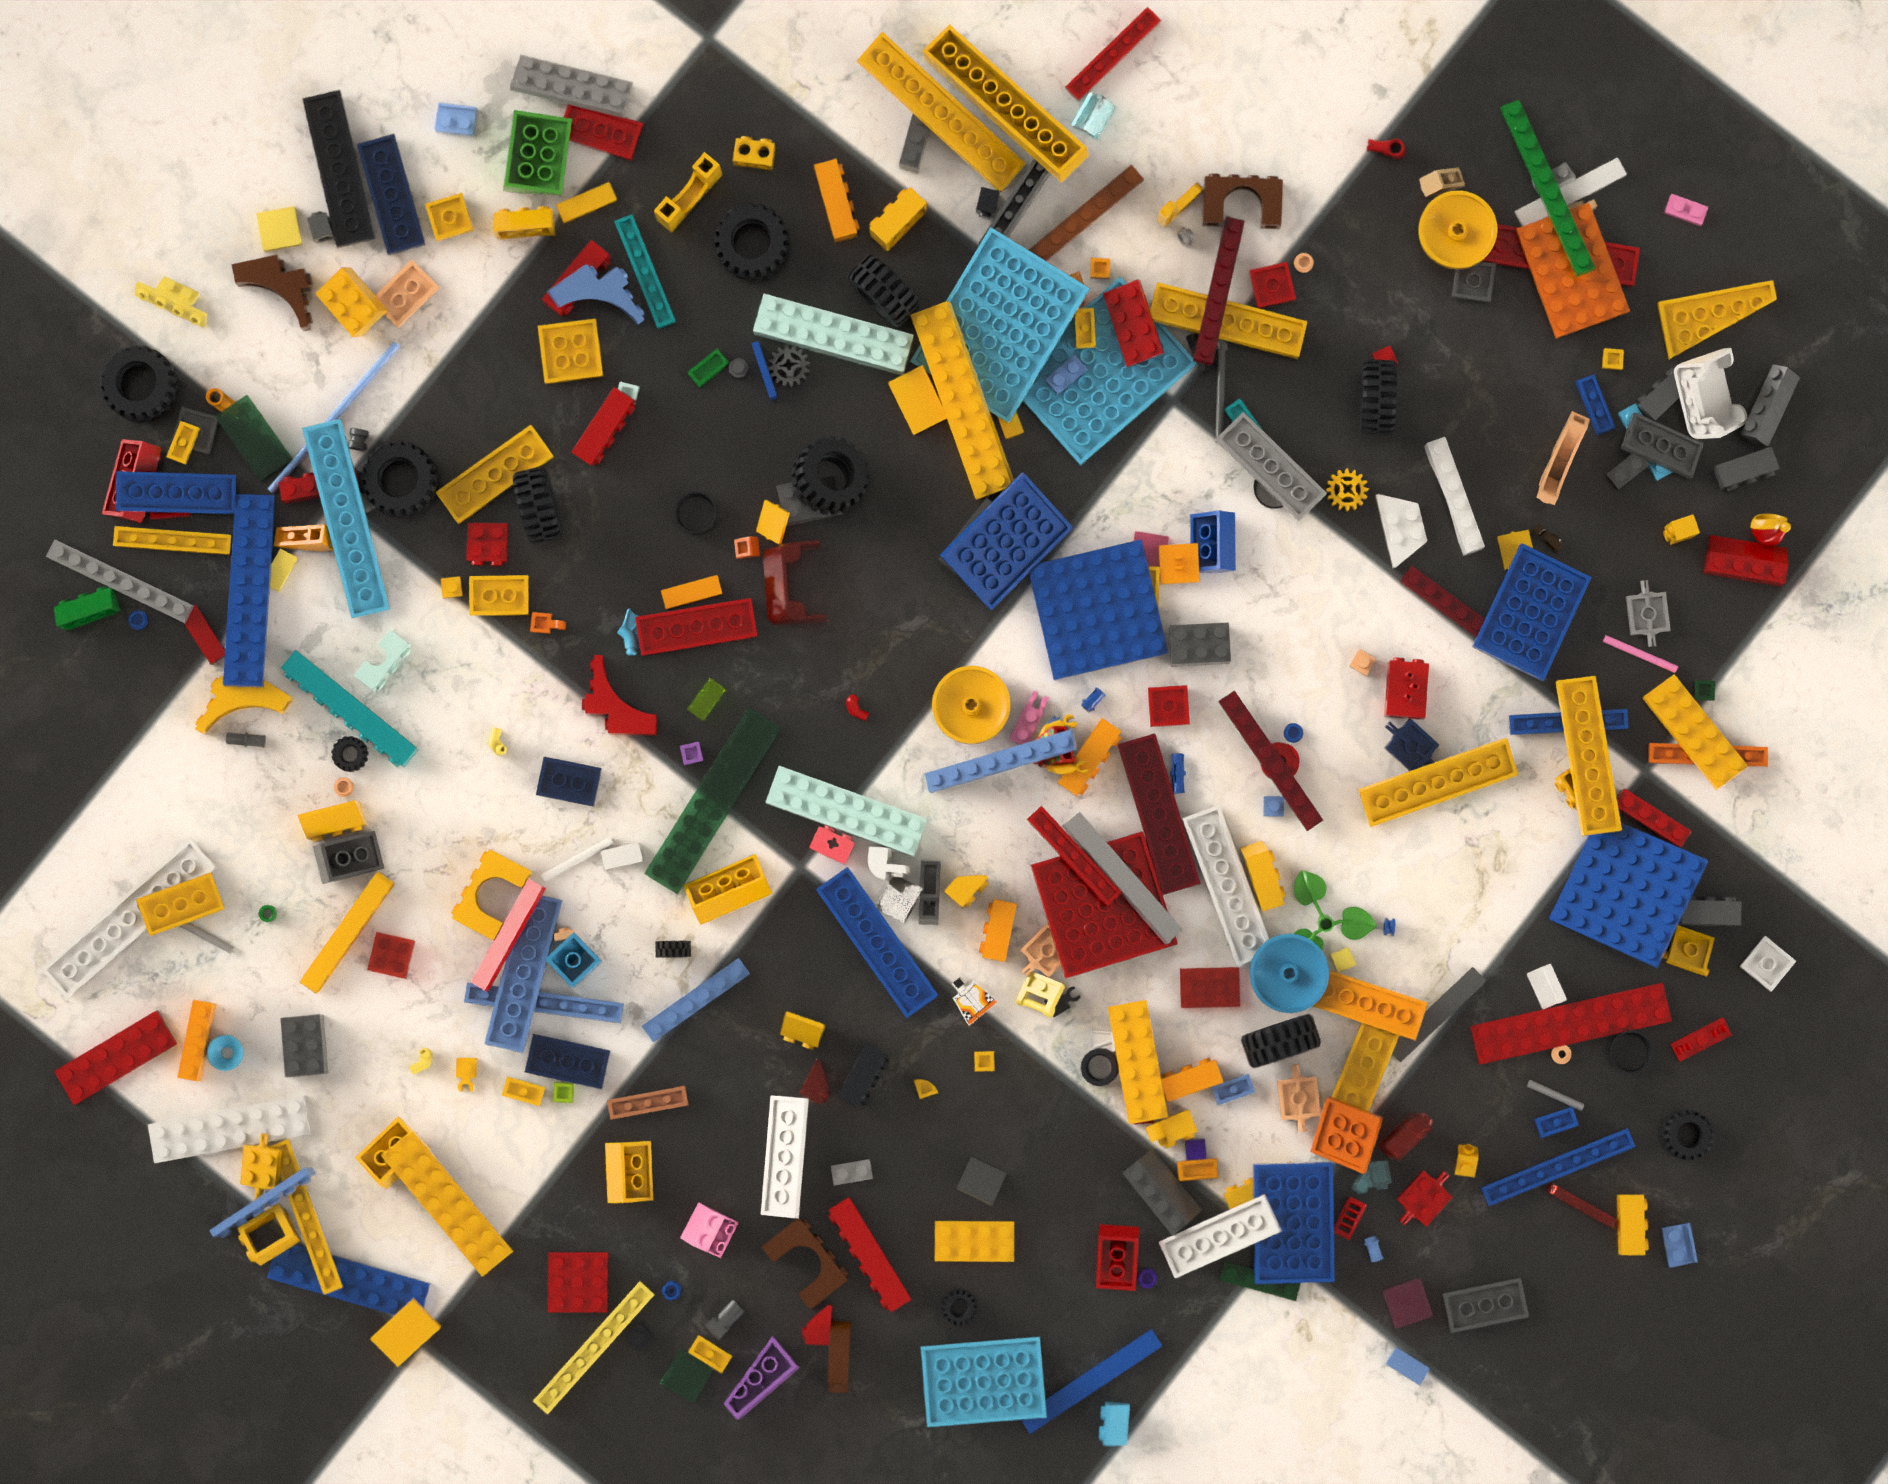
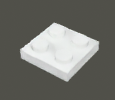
[1739,936,1796,992]

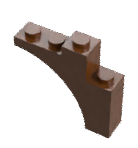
[231,255,313,331]

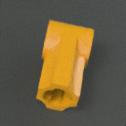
[206,388,245,422]

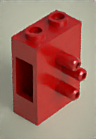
[1384,657,1429,720]

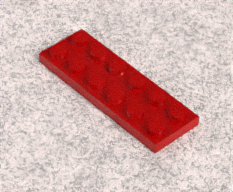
[635,598,758,656]
[54,1010,177,1105]

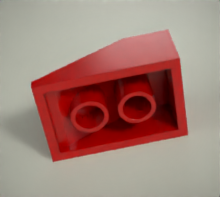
[1096,1224,1139,1291]

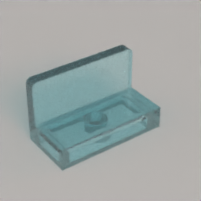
[1072,92,1116,139]

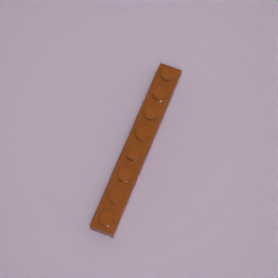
[1029,165,1144,261]

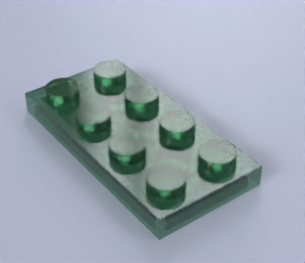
[215,394,293,481]

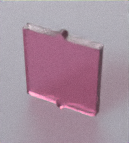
[1134,531,1169,567]

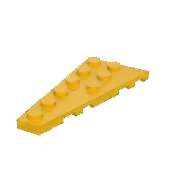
[1657,280,1777,360]

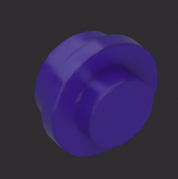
[1137,1268,1157,1288]

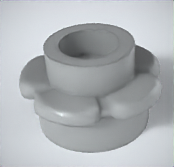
[1177,227,1194,246]

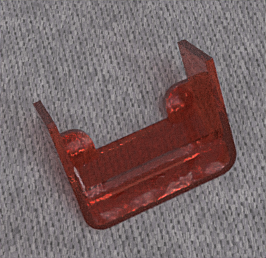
[763,540,827,626]

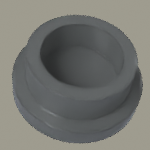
[729,358,748,378]

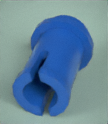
[1081,687,1106,713]

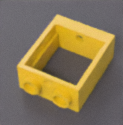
[237,1203,301,1266]

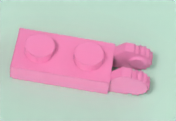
[1009,691,1049,745]

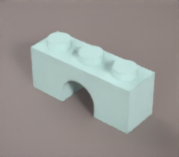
[354,630,411,691]

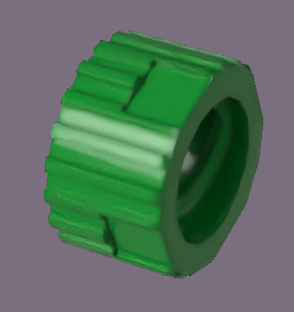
[258,905,277,922]

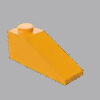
[274,525,334,551]

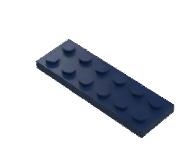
[357,134,426,255]

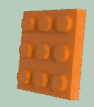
[1310,1096,1383,1174]

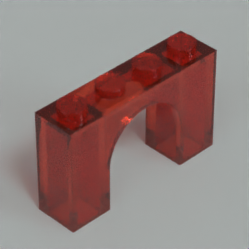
[1377,1112,1434,1161]

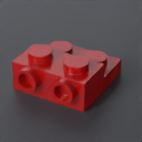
[466,523,508,566]

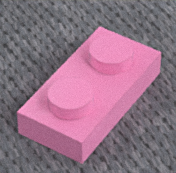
[1664,194,1708,227]

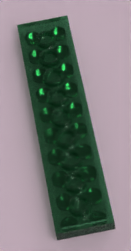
[644,707,782,895]

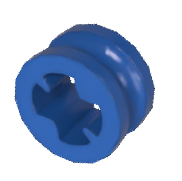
[1383,918,1395,936]

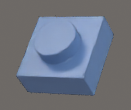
[1264,796,1284,817]

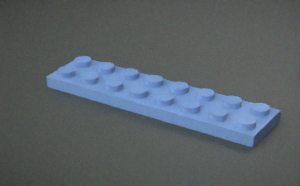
[484,896,563,1054]

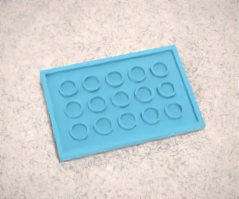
[921,1337,1047,1427]

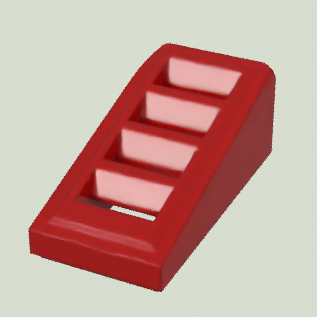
[1334,1196,1367,1240]

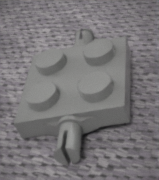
[1626,580,1671,647]

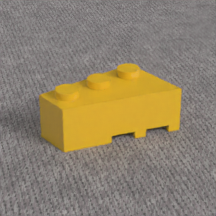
[1239,840,1286,912]

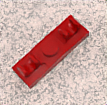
[1670,1017,1732,1062]

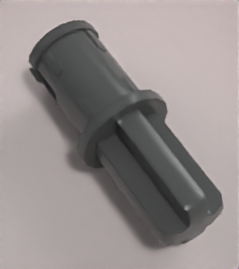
[226,732,266,748]

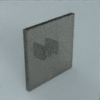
[876,877,924,924]

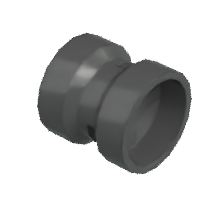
[347,428,369,451]

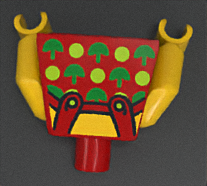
[1033,714,1088,774]

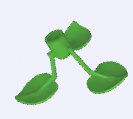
[1293,870,1376,950]

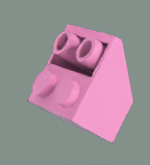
[680,1202,739,1258]

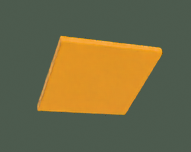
[1159,543,1200,585]

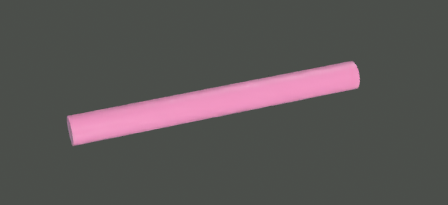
[1603,635,1678,673]

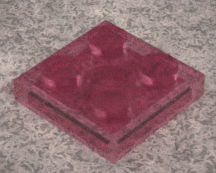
[1382,1278,1433,1329]

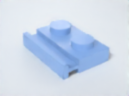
[435,103,477,136]

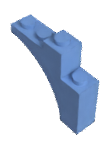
[547,264,645,324]

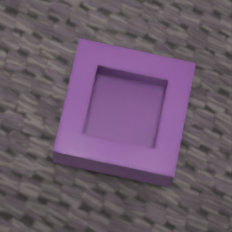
[680,742,703,765]

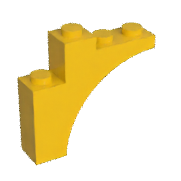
[195,675,294,735]

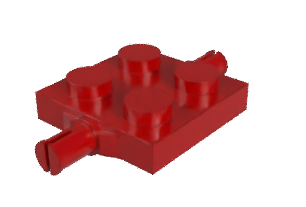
[1396,1170,1453,1227]

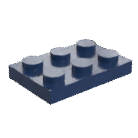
[536,757,602,807]

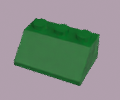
[54,586,121,631]

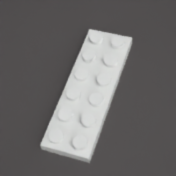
[761,1096,809,1218]
[1159,1194,1281,1278]

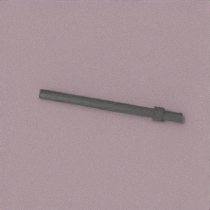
[1215,339,1228,443]

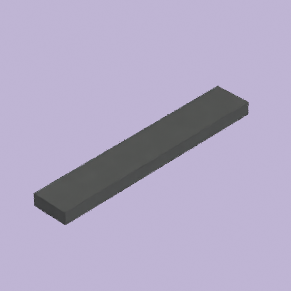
[1392,967,1486,1062]

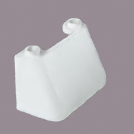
[1674,348,1748,439]

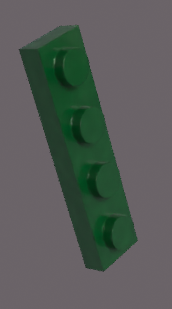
[1219,1261,1301,1301]

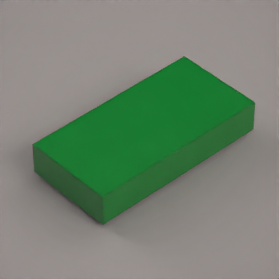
[687,348,730,388]

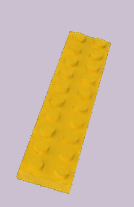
[856,32,1026,193]

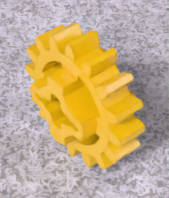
[1325,469,1369,512]

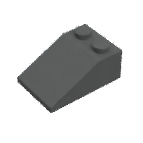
[776,476,843,527]
[313,831,385,884]

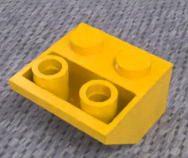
[944,875,989,908]

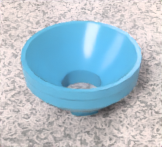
[207,1035,244,1071]

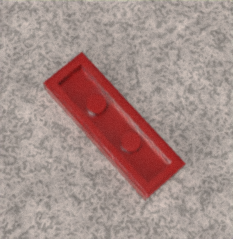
[184,605,225,665]

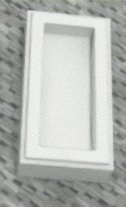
[601,842,643,870]

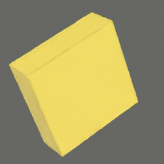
[1330,947,1356,973]

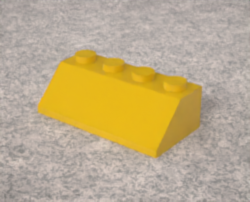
[684,854,773,925]

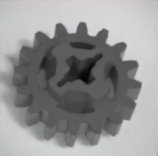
[768,345,810,388]

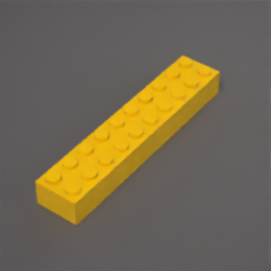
[922,24,1089,183]
[911,301,1014,500]

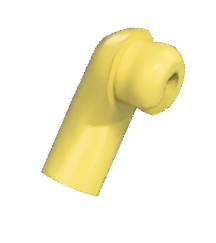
[488,727,507,756]
[409,1048,433,1075]

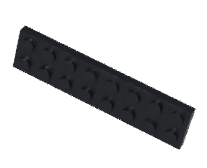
[302,90,375,248]

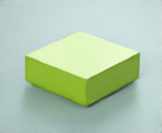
[553,1082,574,1103]

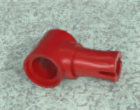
[1367,139,1406,160]

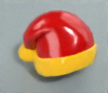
[1751,514,1791,546]

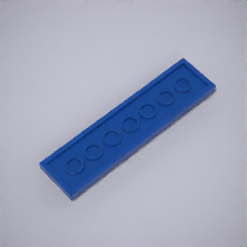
[816,867,939,1018]
[267,1239,431,1315]

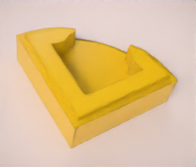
[914,1079,938,1099]

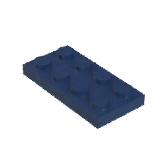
[524,1034,611,1089]

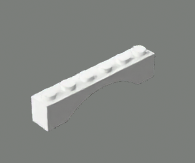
[1424,437,1485,556]

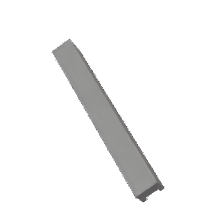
[1062,812,1183,945]

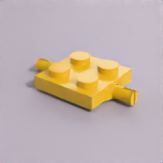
[240,1133,282,1200]

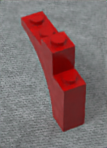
[582,655,657,736]

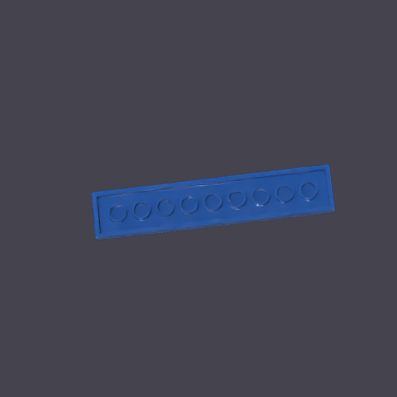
[223,494,276,688]

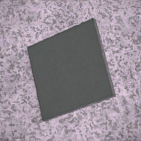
[956,1157,1007,1206]

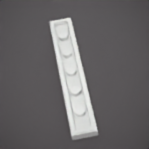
[1514,157,1627,226]

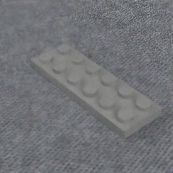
[510,55,633,118]
[1215,412,1327,521]

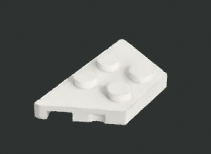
[1375,494,1427,568]

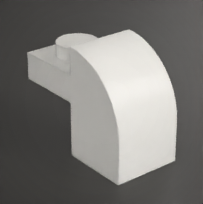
[868,846,910,881]

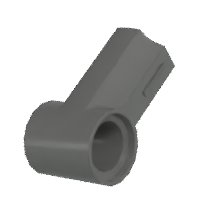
[705,1300,745,1340]

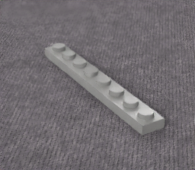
[46,539,194,624]

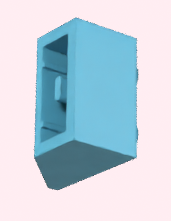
[1099,1402,1130,1446]

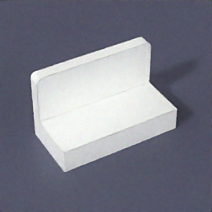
[1527,964,1567,1009]

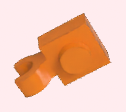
[530,612,566,634]

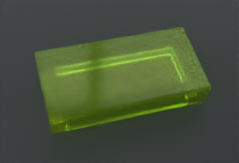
[687,678,726,721]

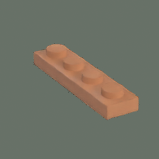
[607,1086,689,1120]

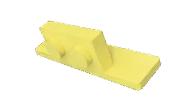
[135,276,207,328]

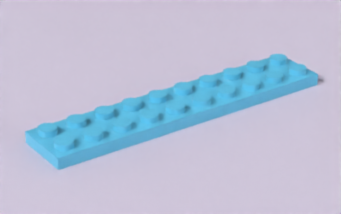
[302,419,390,618]

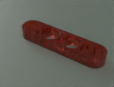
[1546,1183,1619,1229]

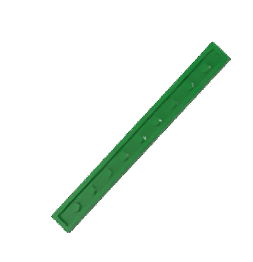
[1501,100,1595,277]

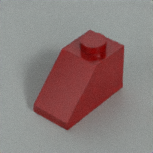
[802,1304,832,1345]

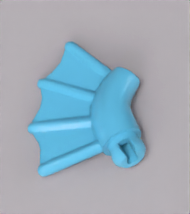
[617,608,640,656]

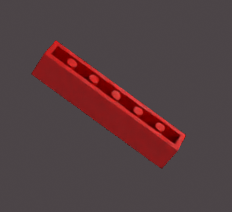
[828,1197,912,1312]

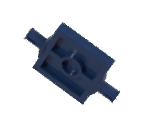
[1384,719,1439,771]

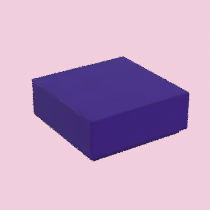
[1185,1139,1207,1160]

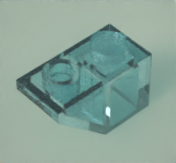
[1350,1160,1392,1194]

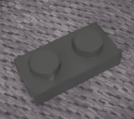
[1607,454,1650,489]

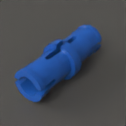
[1170,753,1186,794]

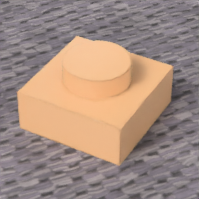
[1349,649,1376,676]
[554,927,575,942]

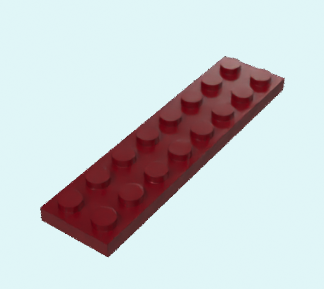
[1117,733,1201,895]

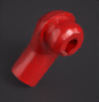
[846,694,869,722]

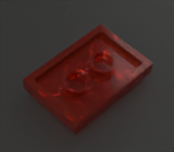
[1180,967,1240,1008]

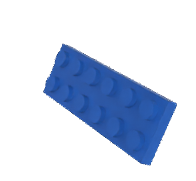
[116,471,236,514]

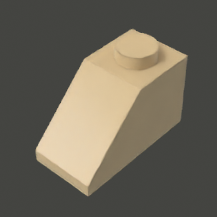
[1419,168,1465,197]

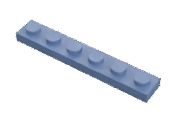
[642,958,750,1042]
[209,1167,316,1238]

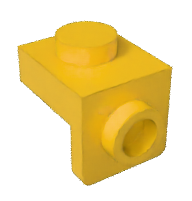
[1454,1144,1479,1177]

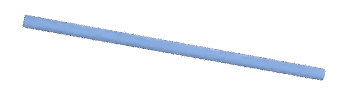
[268,342,400,494]

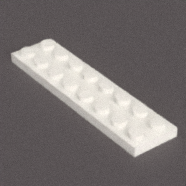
[1182,805,1269,966]
[148,1095,311,1163]

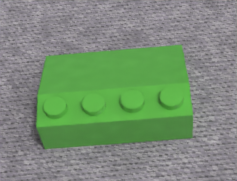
[503,110,572,195]

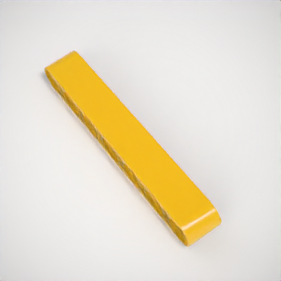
[300,871,395,994]

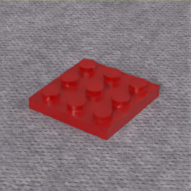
[548,1252,609,1312]

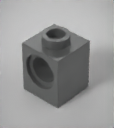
[307,211,334,244]

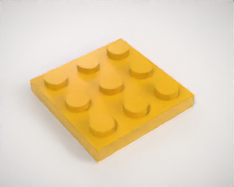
[538,318,603,384]

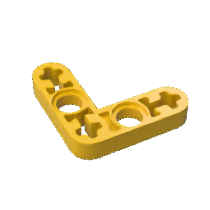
[1157,183,1204,228]

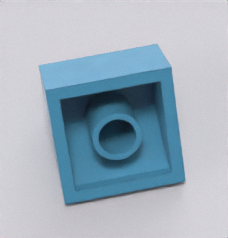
[545,932,603,988]

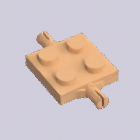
[1020,922,1061,978]
[1277,1064,1321,1132]

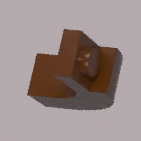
[828,1321,851,1393]

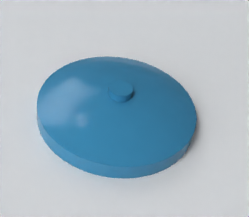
[1250,934,1329,1013]

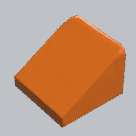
[734,536,760,559]

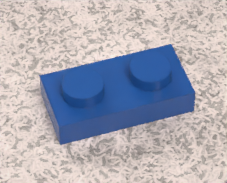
[1534,1107,1579,1138]

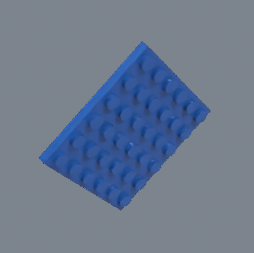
[1029,539,1168,680]
[1549,823,1708,968]

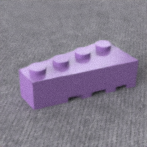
[724,1336,800,1420]

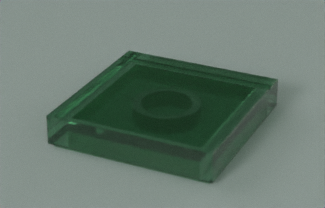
[660,1348,714,1404]

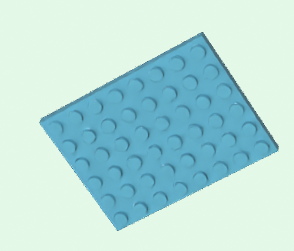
[910,227,1090,423]
[1023,277,1197,466]

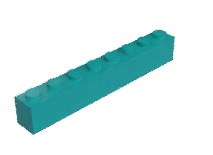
[281,650,419,768]

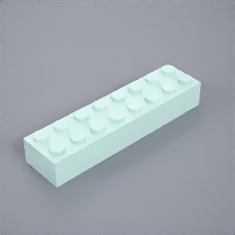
[753,294,914,375]
[765,766,927,857]

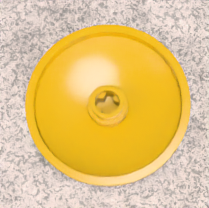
[1418,191,1497,269]
[932,666,1011,745]

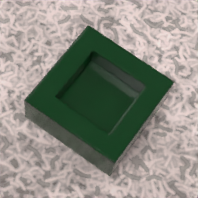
[1694,680,1715,701]

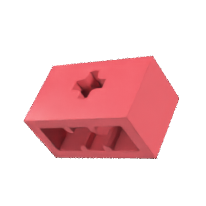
[809,825,855,865]

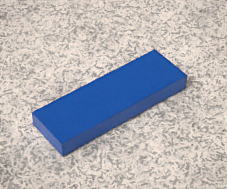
[751,341,778,401]
[1575,374,1616,436]

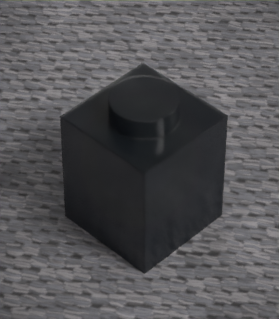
[976,187,1000,219]

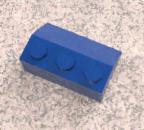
[1190,510,1236,573]

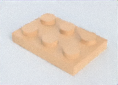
[375,260,440,328]

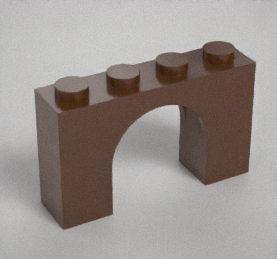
[1202,173,1283,229]
[762,1217,849,1310]

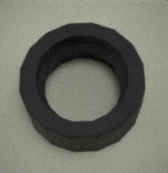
[1081,1048,1119,1086]

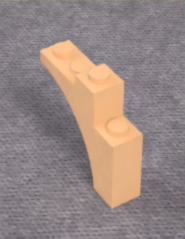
[1536,411,1590,505]

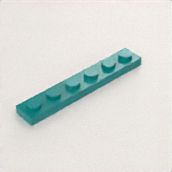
[614,214,676,329]

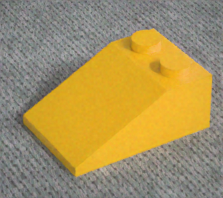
[780,1011,826,1050]

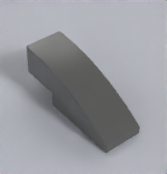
[919,861,941,925]

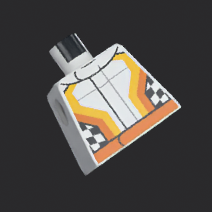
[952,977,998,1026]

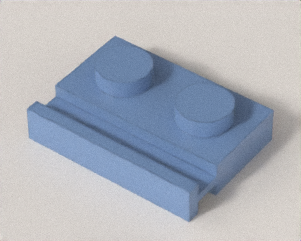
[1660,1223,1698,1267]

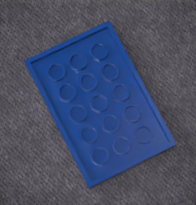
[940,472,1073,610]
[1472,543,1592,682]
[1253,1162,1335,1284]

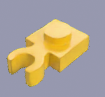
[456,1058,477,1092]

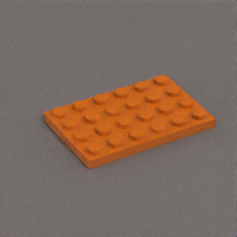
[1515,203,1630,339]

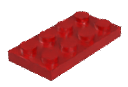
[563,104,643,161]
[1103,279,1164,367]

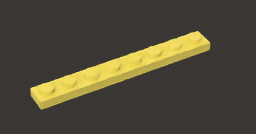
[533,1281,655,1414]

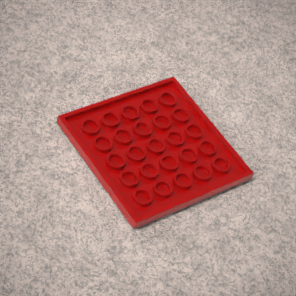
[1030,831,1178,979]

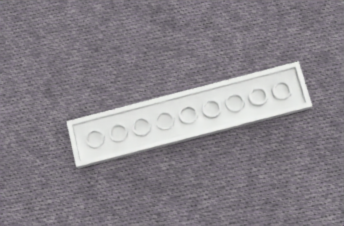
[41,838,217,999]

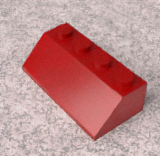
[102,439,162,523]
[1703,535,1788,586]

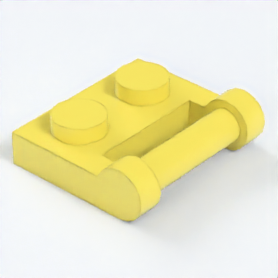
[1016,972,1065,1018]

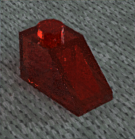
[799,1059,831,1105]

